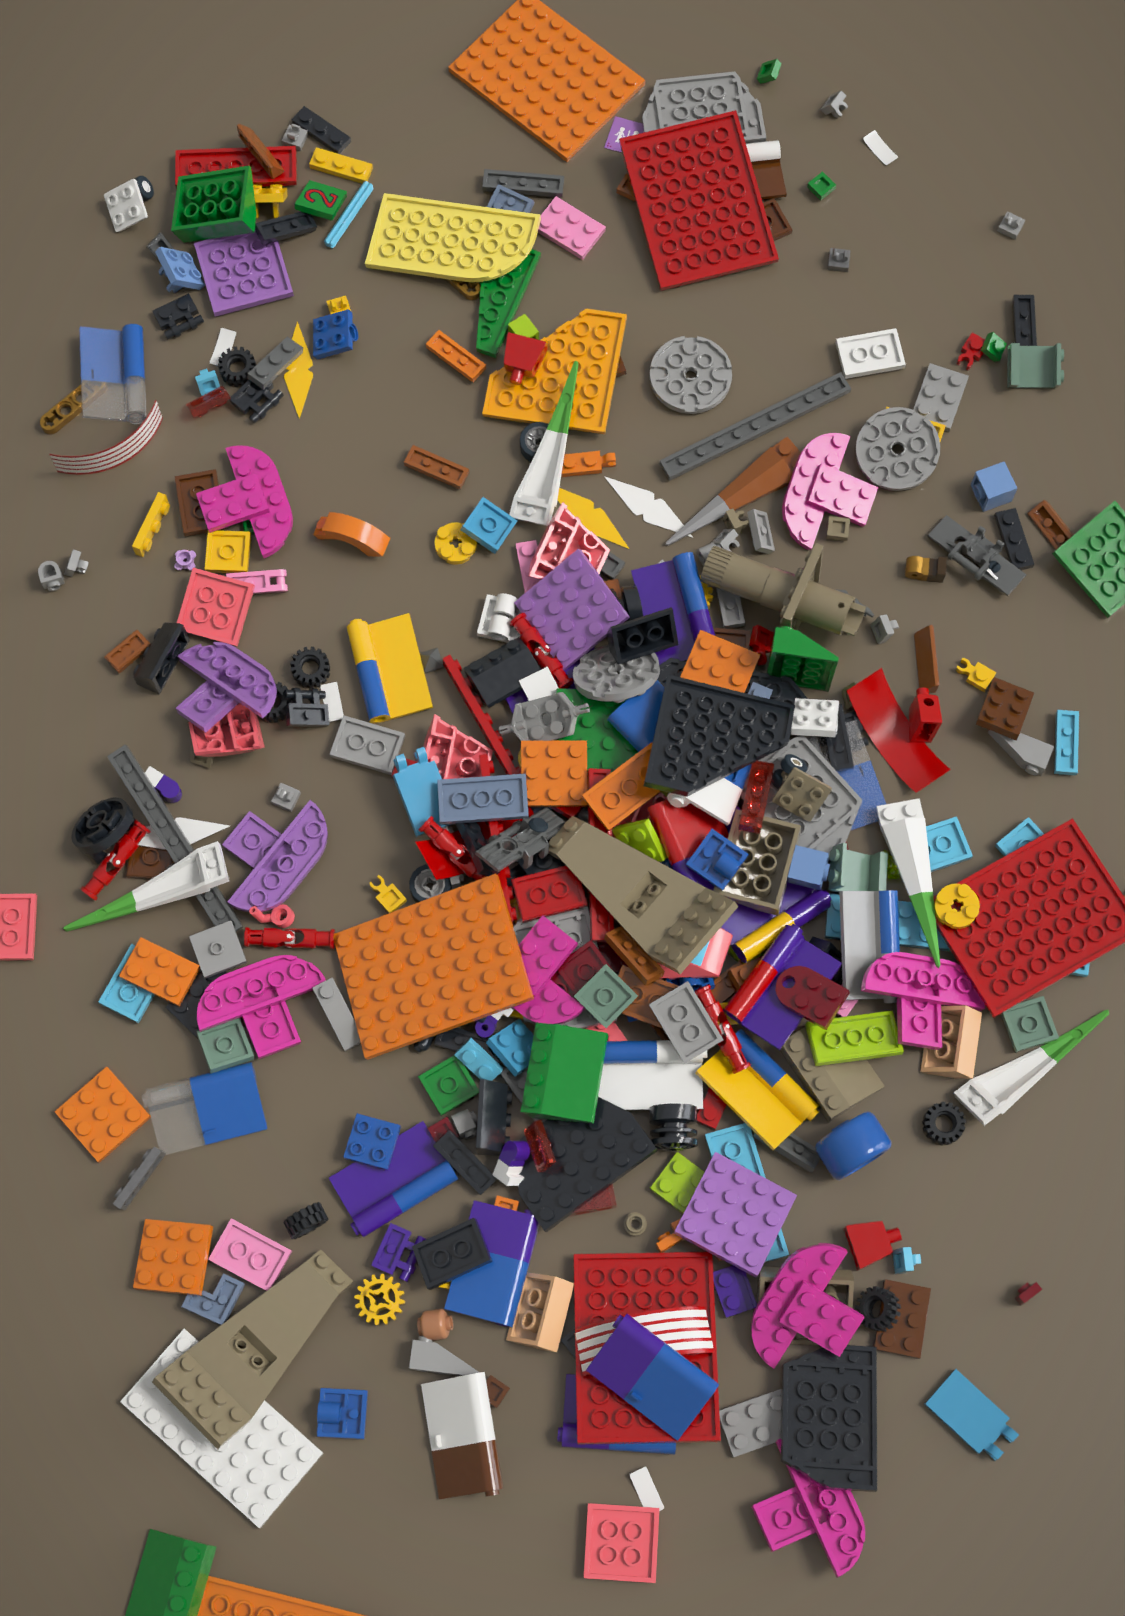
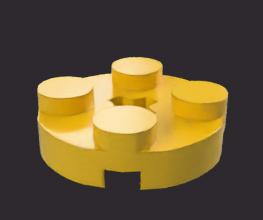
[435,522,477,565]
[934,884,980,929]

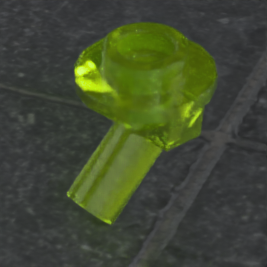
[882,849,900,879]

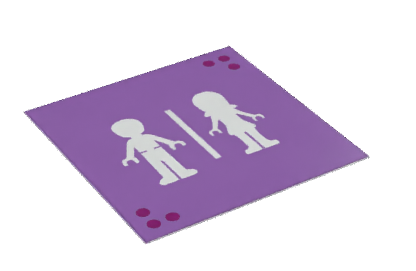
[604,116,644,153]

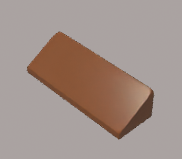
[237,124,284,179]
[1027,500,1073,550]
[914,625,939,693]

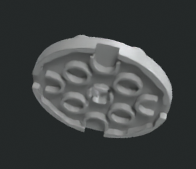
[650,336,732,414]
[856,407,940,491]
[573,645,660,703]

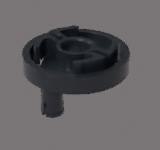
[71,797,135,864]

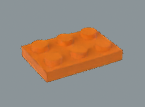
[119,937,200,1007]

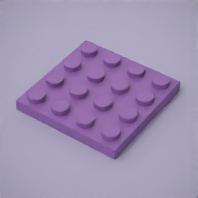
[194,231,294,316]
[514,549,630,670]
[674,1152,797,1277]

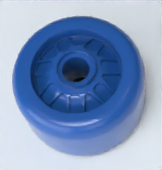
[815,1111,891,1180]

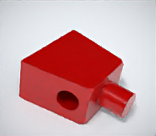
[504,332,548,385]
[909,687,942,743]
[843,1221,902,1271]

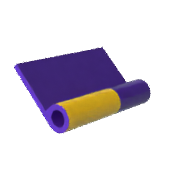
[721,882,832,963]

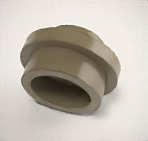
[624,1212,647,1236]

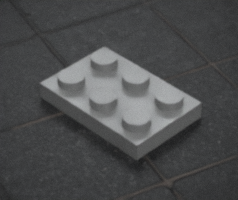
[913,363,969,432]
[330,715,405,775]
[649,981,723,1064]
[719,1389,782,1458]

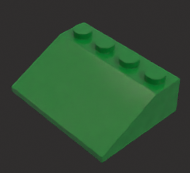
[171,166,257,243]
[766,626,839,692]
[521,1023,608,1123]
[125,1529,216,1616]

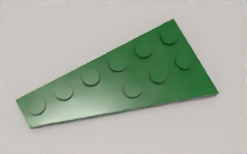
[476,249,541,358]

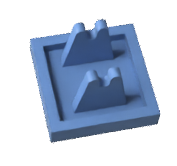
[155,247,205,293]

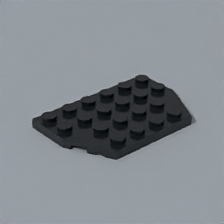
[518,1097,658,1232]
[781,1345,877,1492]

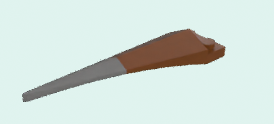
[665,437,801,546]

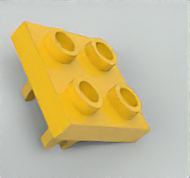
[253,184,288,219]

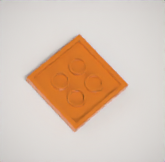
[680,630,760,693]
[521,740,588,807]
[55,1066,151,1163]
[133,1219,213,1296]

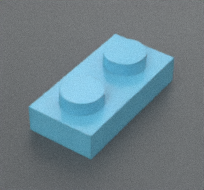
[454,1038,503,1081]

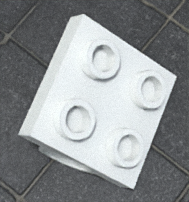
[477,593,521,643]
[791,698,839,737]

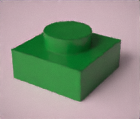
[757,59,782,84]
[807,171,836,200]
[981,332,1007,362]

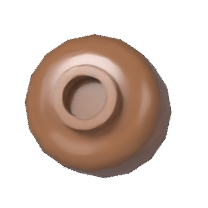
[417,1309,453,1341]

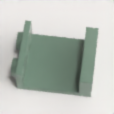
[1007,343,1064,388]
[828,843,888,892]

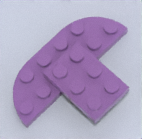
[176,642,277,733]
[222,800,328,912]

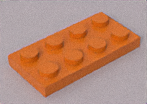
[581,742,660,831]

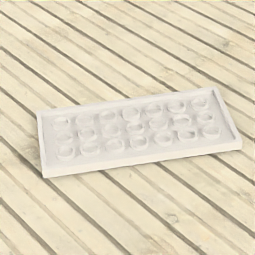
[120,1329,324,1528]

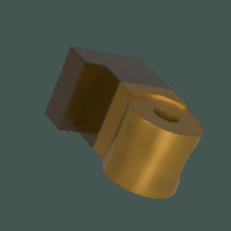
[905,556,947,583]

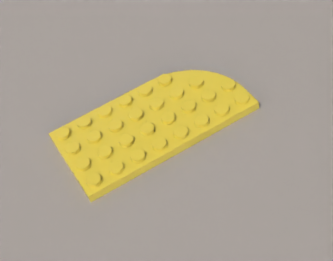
[365,193,541,282]

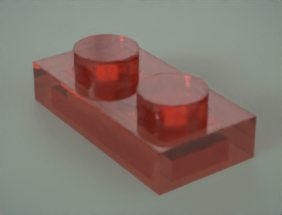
[186,385,231,417]

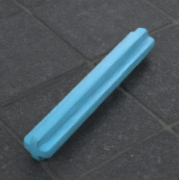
[324,181,373,248]

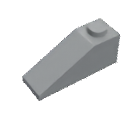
[988,730,1054,776]
[313,978,361,1051]
[409,1336,480,1376]

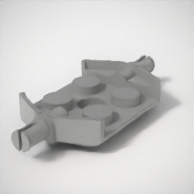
[499,692,590,741]

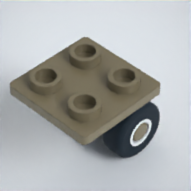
[771,754,832,822]

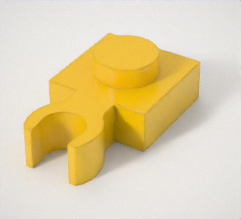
[955,658,996,692]
[370,875,407,913]

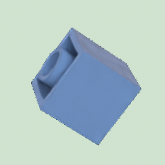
[971,461,1017,512]
[787,845,830,891]

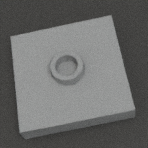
[189,921,247,979]

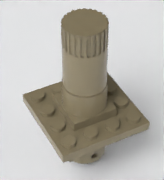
[700,543,866,636]

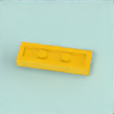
[309,147,373,184]
[132,492,170,557]

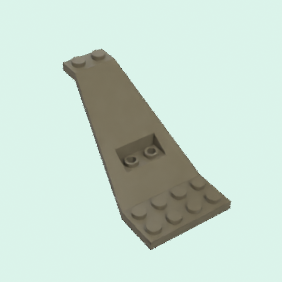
[548,816,738,975]
[152,1249,353,1449]

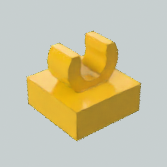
[326,296,351,314]

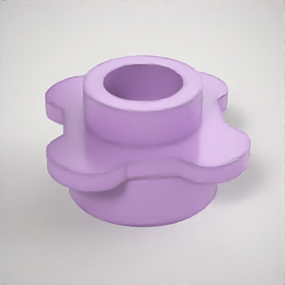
[174,550,196,571]

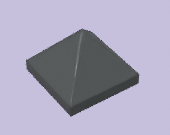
[146,232,173,262]
[420,648,444,673]

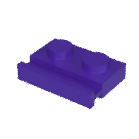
[713,1266,757,1318]

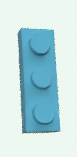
[1054,710,1079,775]

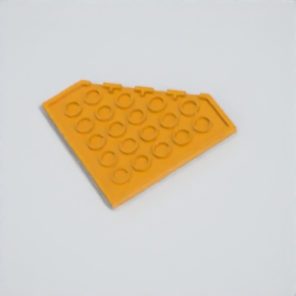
[482,309,627,435]

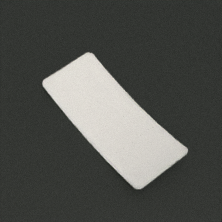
[863,130,898,165]
[210,328,236,366]
[320,682,344,722]
[630,1467,664,1511]

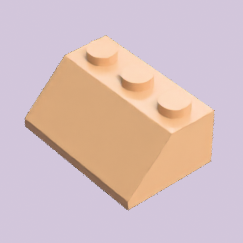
[920,1005,982,1079]
[506,1272,574,1353]

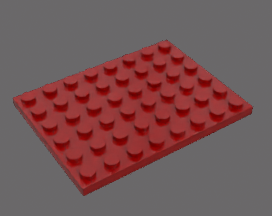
[619,110,779,291]
[933,818,1125,1018]
[573,1252,721,1444]

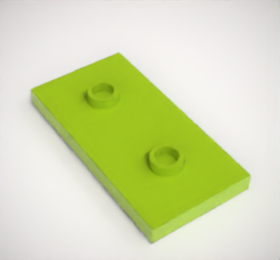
[805,1010,904,1066]

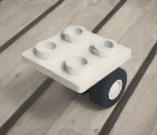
[104,176,154,232]

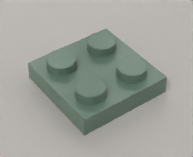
[574,964,638,1028]
[1001,996,1059,1053]
[196,1018,254,1073]

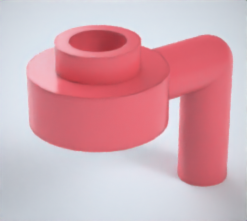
[249,904,295,928]

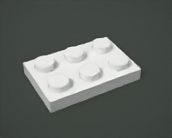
[835,328,906,379]

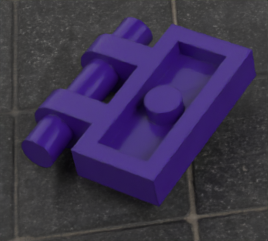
[371,1223,426,1282]

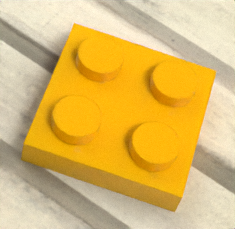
[205,530,251,573]

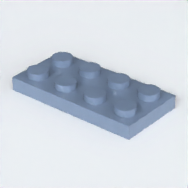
[437,774,529,825]

